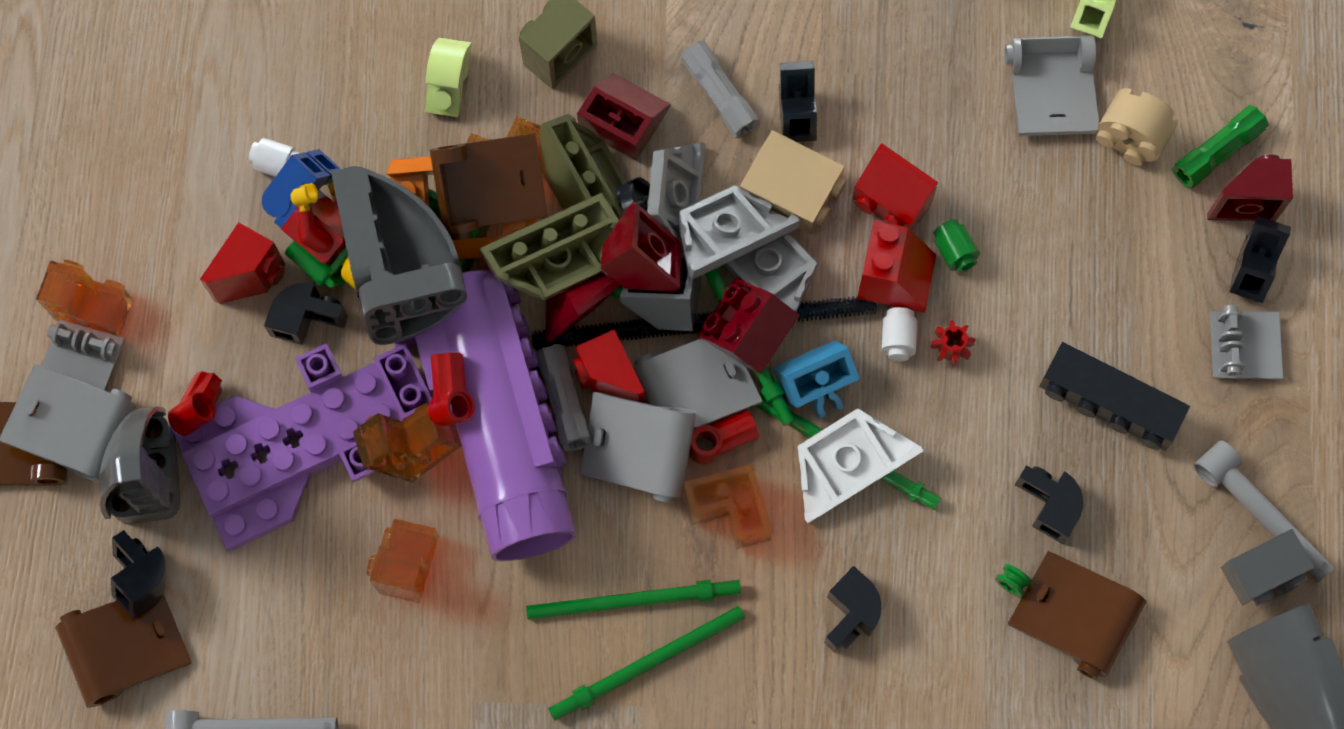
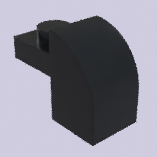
[779,61,817,142]
[1229,216,1291,303]
[264,283,348,345]
[1015,465,1083,544]
[111,530,166,620]
[824,566,881,653]

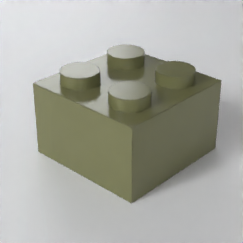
[519,0,598,89]

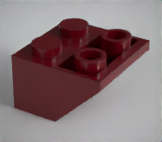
[577,73,671,161]
[698,278,800,374]

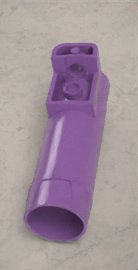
[395,270,576,562]

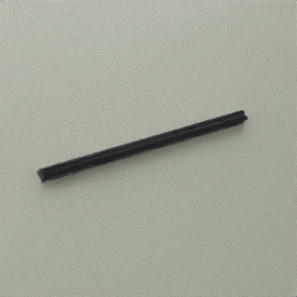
[531,296,877,350]

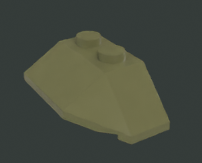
[540,114,628,220]
[480,193,619,301]

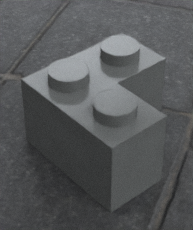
[1220,529,1315,606]

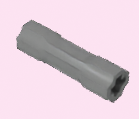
[681,41,759,138]
[536,344,592,452]

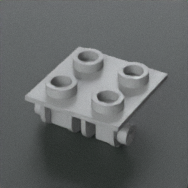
[1210,305,1283,380]
[42,319,125,390]

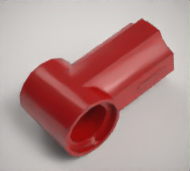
[428,352,475,427]
[168,371,223,436]
[689,409,759,465]

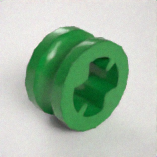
[995,564,1032,597]

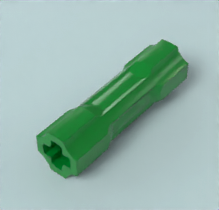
[1172,105,1269,189]

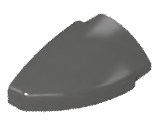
[331,166,467,345]
[99,406,181,524]
[1227,603,1344,729]

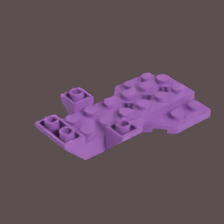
[172,343,432,552]

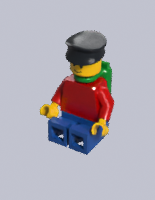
[262,149,360,300]

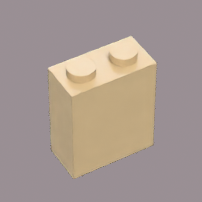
[740,130,846,234]

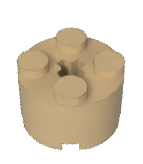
[1096,88,1178,166]

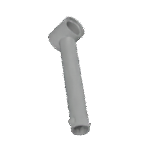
[1193,440,1334,582]
[165,710,338,729]

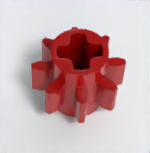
[930,320,976,366]

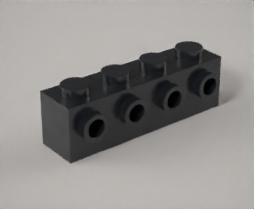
[1039,342,1190,451]

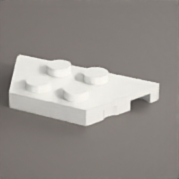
[798,408,924,524]

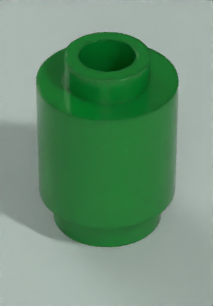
[933,219,980,272]

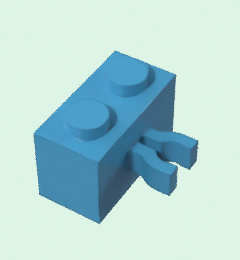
[773,340,860,418]

